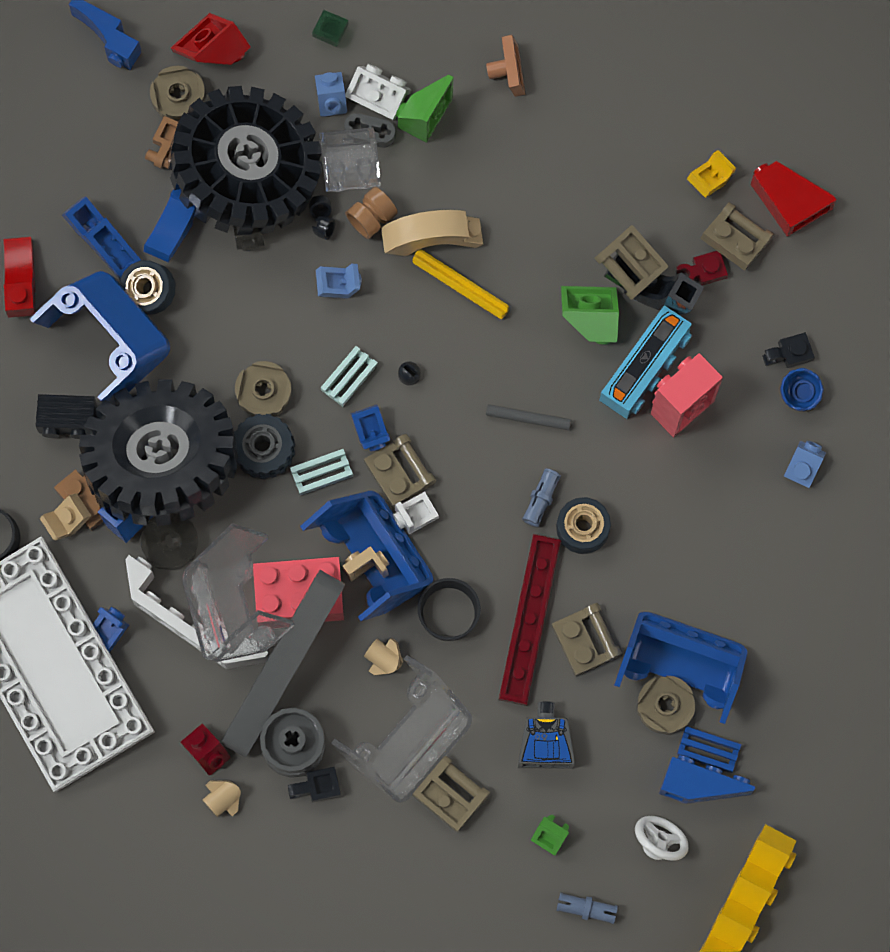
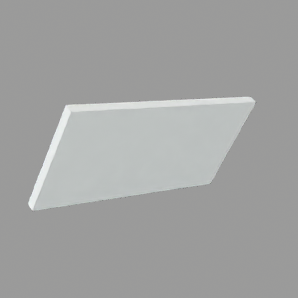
[0,536,155,793]

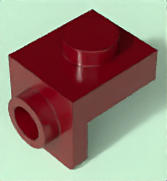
[180,723,231,776]

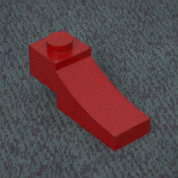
[3,237,36,318]

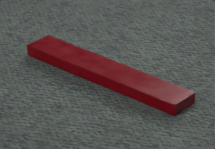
[498,534,561,706]

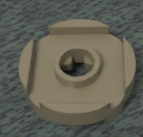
[150,66,205,121]
[235,361,292,416]
[637,676,695,735]

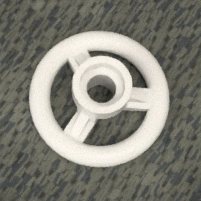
[635,816,689,861]

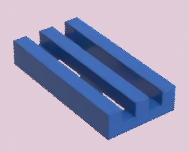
[677,726,741,773]

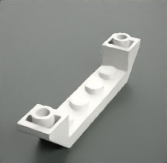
[125,555,269,669]

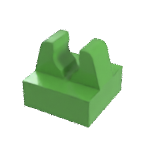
[531,815,569,856]

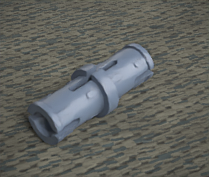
[522,468,561,527]
[556,892,618,924]

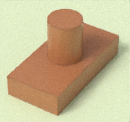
[486,35,525,97]

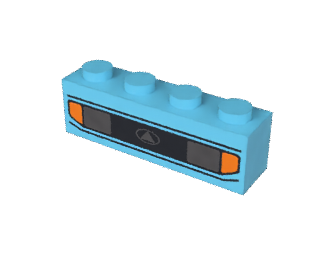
[599,305,692,419]

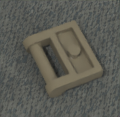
[700,202,774,271]
[594,225,669,300]
[364,434,437,508]
[551,603,623,677]
[413,756,491,833]

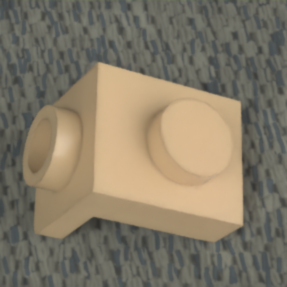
[343,546,390,582]

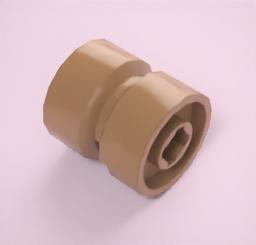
[345,187,398,239]

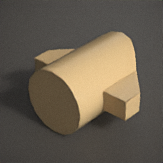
[364,638,403,675]
[202,780,241,817]

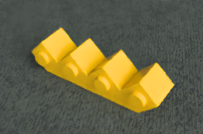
[699,824,797,952]

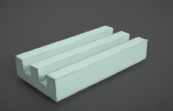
[321,346,378,407]
[290,449,353,496]

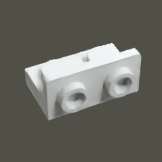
[345,64,411,120]

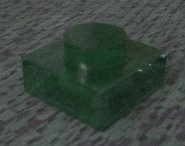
[312,10,349,47]

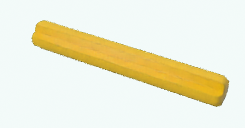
[412,249,509,319]

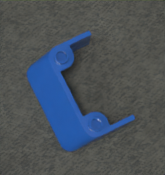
[30,271,170,405]
[300,491,433,621]
[614,612,747,724]

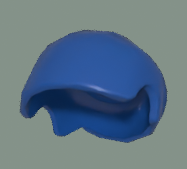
[780,368,824,411]

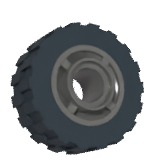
[234,414,295,479]

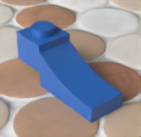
[69,0,141,70]
[143,189,197,263]
[62,197,141,278]

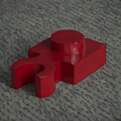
[675,251,728,286]

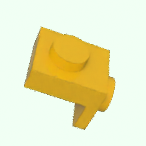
[687,150,736,198]

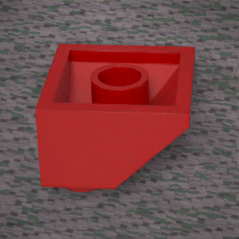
[171,13,251,65]

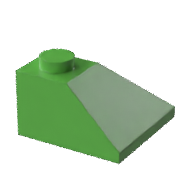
[396,75,454,143]
[561,286,619,344]

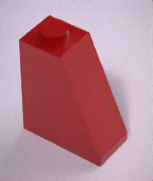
[750,161,836,237]

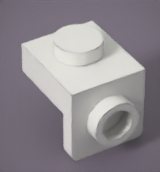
[393,492,439,534]

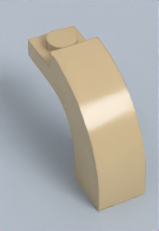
[381,210,483,256]

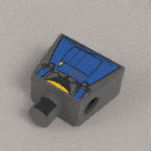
[518,701,574,769]

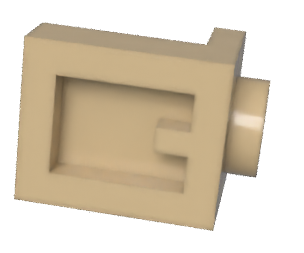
[40,493,91,540]

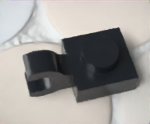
[762,332,815,368]
[288,767,341,803]

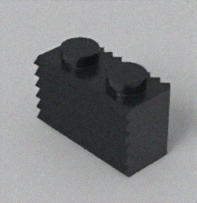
[35,394,97,439]

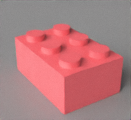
[651,353,723,438]
[253,557,344,627]

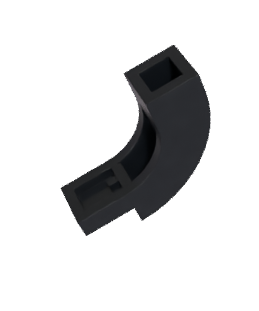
[604,253,704,314]

